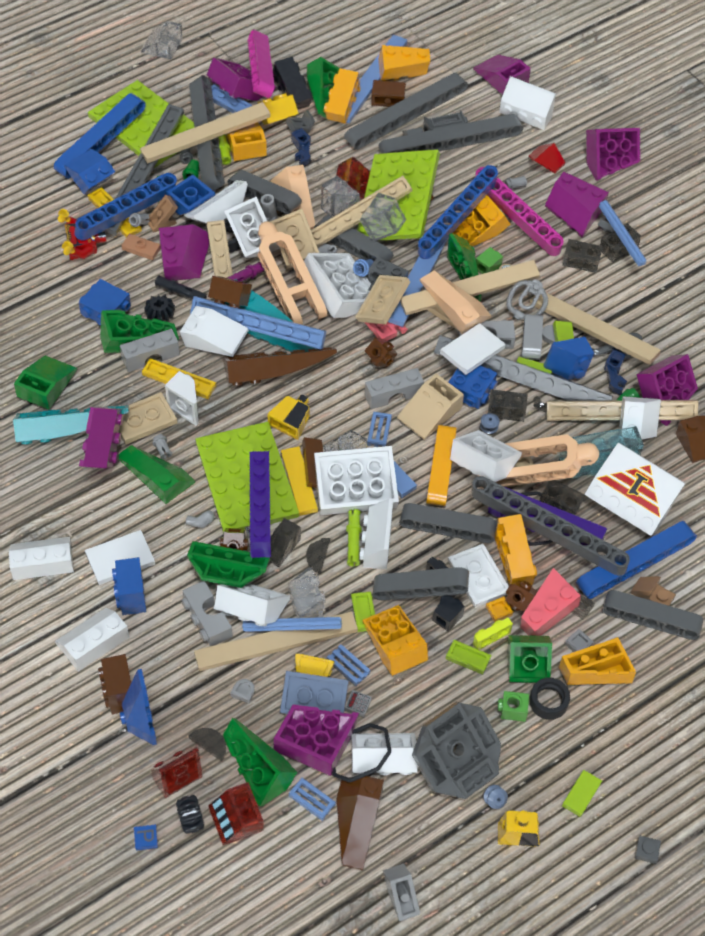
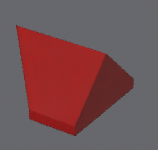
[529,142,565,173]

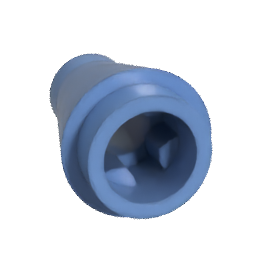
[353,259,374,277]

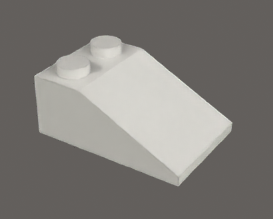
[180,306,249,357]

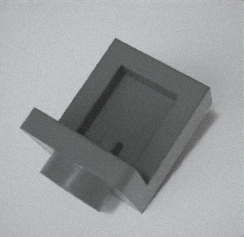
[286,111,315,134]

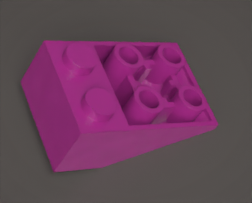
[473,54,531,95]

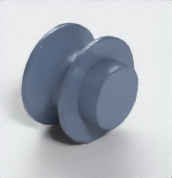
[480,413,499,434]
[483,785,508,809]

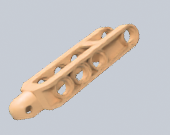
[257,221,327,325]
[478,434,599,489]

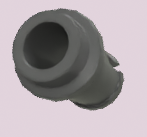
[180,148,193,164]

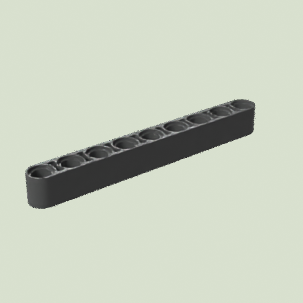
[344,73,468,150]
[189,75,225,191]
[378,114,523,154]
[471,476,630,576]

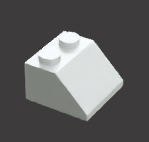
[165,371,199,426]
[619,397,661,440]

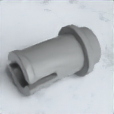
[504,176,527,191]
[129,213,150,227]
[152,434,172,459]

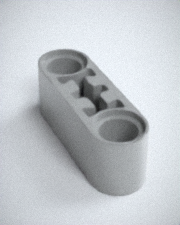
[522,314,543,360]

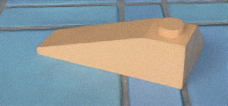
[270,165,315,229]
[419,270,491,335]

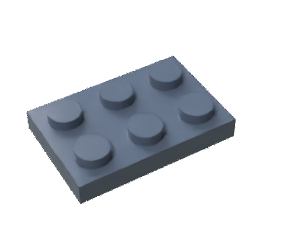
[280,671,349,714]

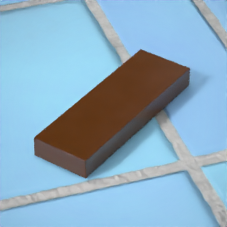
[302,437,323,488]

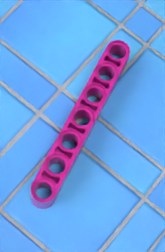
[247,29,275,99]
[475,167,564,256]

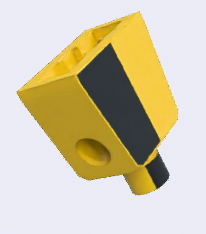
[267,395,310,440]
[498,810,540,847]

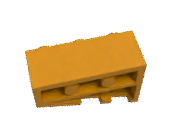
[378,45,431,81]
[324,68,361,124]
[495,514,537,586]
[559,637,636,685]

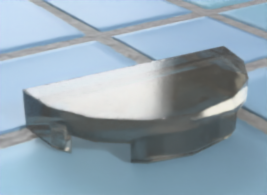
[306,538,331,574]
[188,728,226,762]

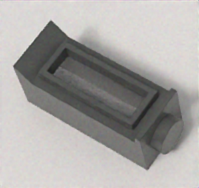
[423,110,468,132]

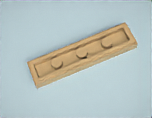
[207,220,233,278]

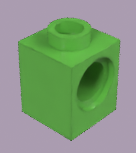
[497,691,529,722]

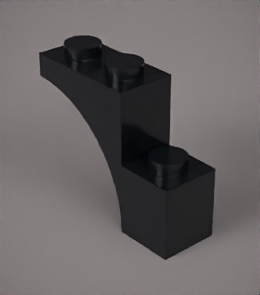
[426,556,465,632]

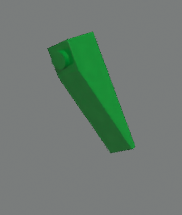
[307,57,339,119]
[447,233,482,302]
[100,310,179,353]
[118,445,195,504]
[223,718,298,807]

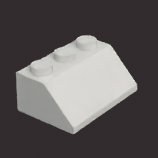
[499,77,556,130]
[224,197,280,258]
[450,430,522,482]
[360,498,393,570]
[9,537,74,580]
[214,583,290,626]
[55,608,129,672]
[351,733,417,775]

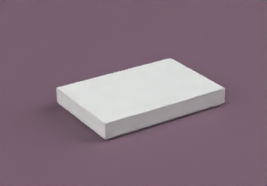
[440,323,506,374]
[85,530,155,585]
[448,544,509,608]

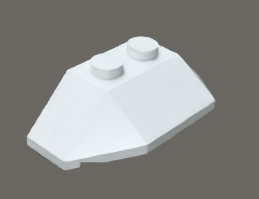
[185,180,247,224]

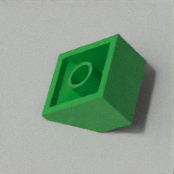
[508,635,552,682]

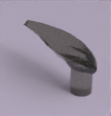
[533,396,547,412]

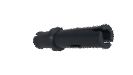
[155,275,207,300]

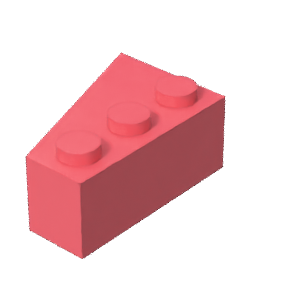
[520,568,581,636]

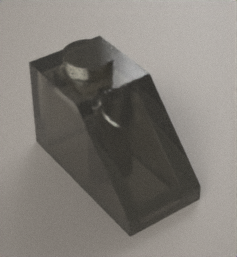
[269,518,301,567]

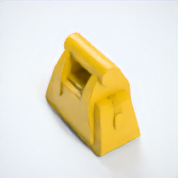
[295,653,335,677]

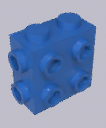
[79,279,131,325]
[448,365,498,409]

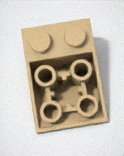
[397,373,464,440]

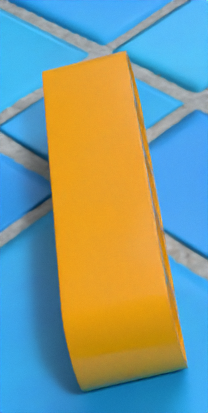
[426,425,457,507]

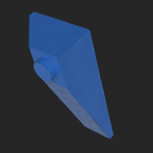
[119,669,157,745]

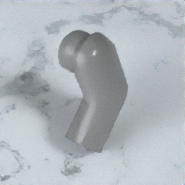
[318,244,337,253]
[185,510,215,528]

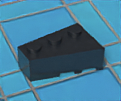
[273,56,312,110]

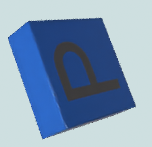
[134,824,158,851]

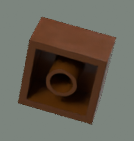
[98,654,131,715]

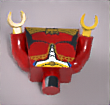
[58,209,107,260]

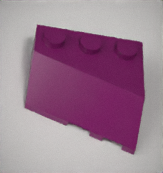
[206,57,276,101]
[586,128,640,180]
[545,171,609,238]
[159,224,209,280]
[636,354,698,426]
[79,406,124,468]
[273,704,359,776]

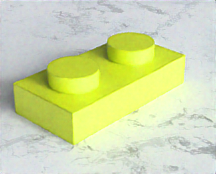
[473,618,513,650]

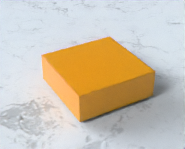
[486,596,513,622]

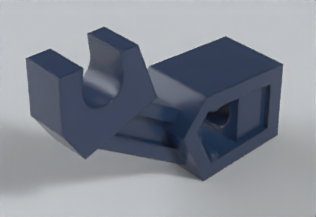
[291,128,311,166]
[604,350,627,395]

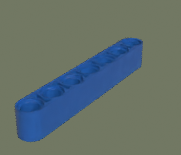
[54,93,146,179]
[418,165,498,259]
[74,173,177,240]
[576,521,697,599]

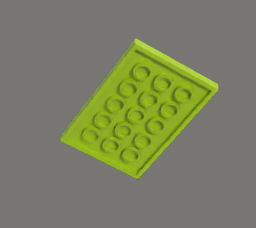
[88,80,195,168]
[357,150,440,241]
[195,422,299,535]

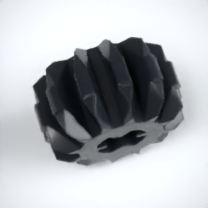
[144,294,175,322]
[176,795,205,834]

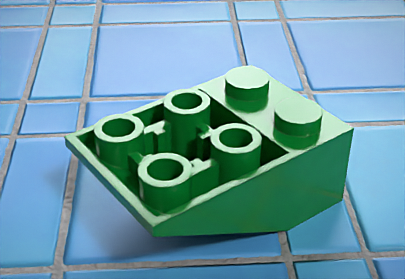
[14,355,78,410]

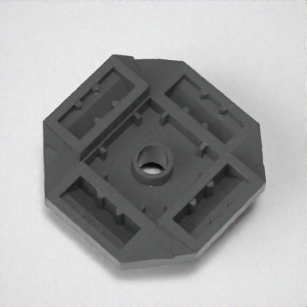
[412,702,501,799]

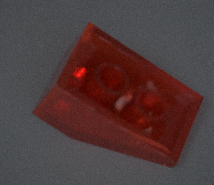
[151,747,203,799]

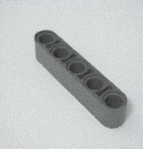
[228,169,302,214]
[314,215,393,261]
[400,503,497,543]
[373,567,469,600]
[603,590,704,640]

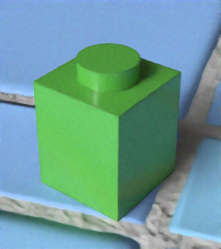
[476,247,503,274]

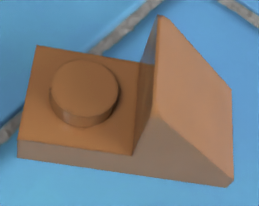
[146,195,178,232]
[630,576,676,606]

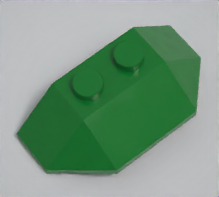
[187,541,270,588]

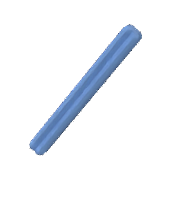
[599,200,646,267]
[242,617,342,632]

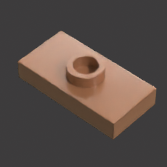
[121,234,161,260]

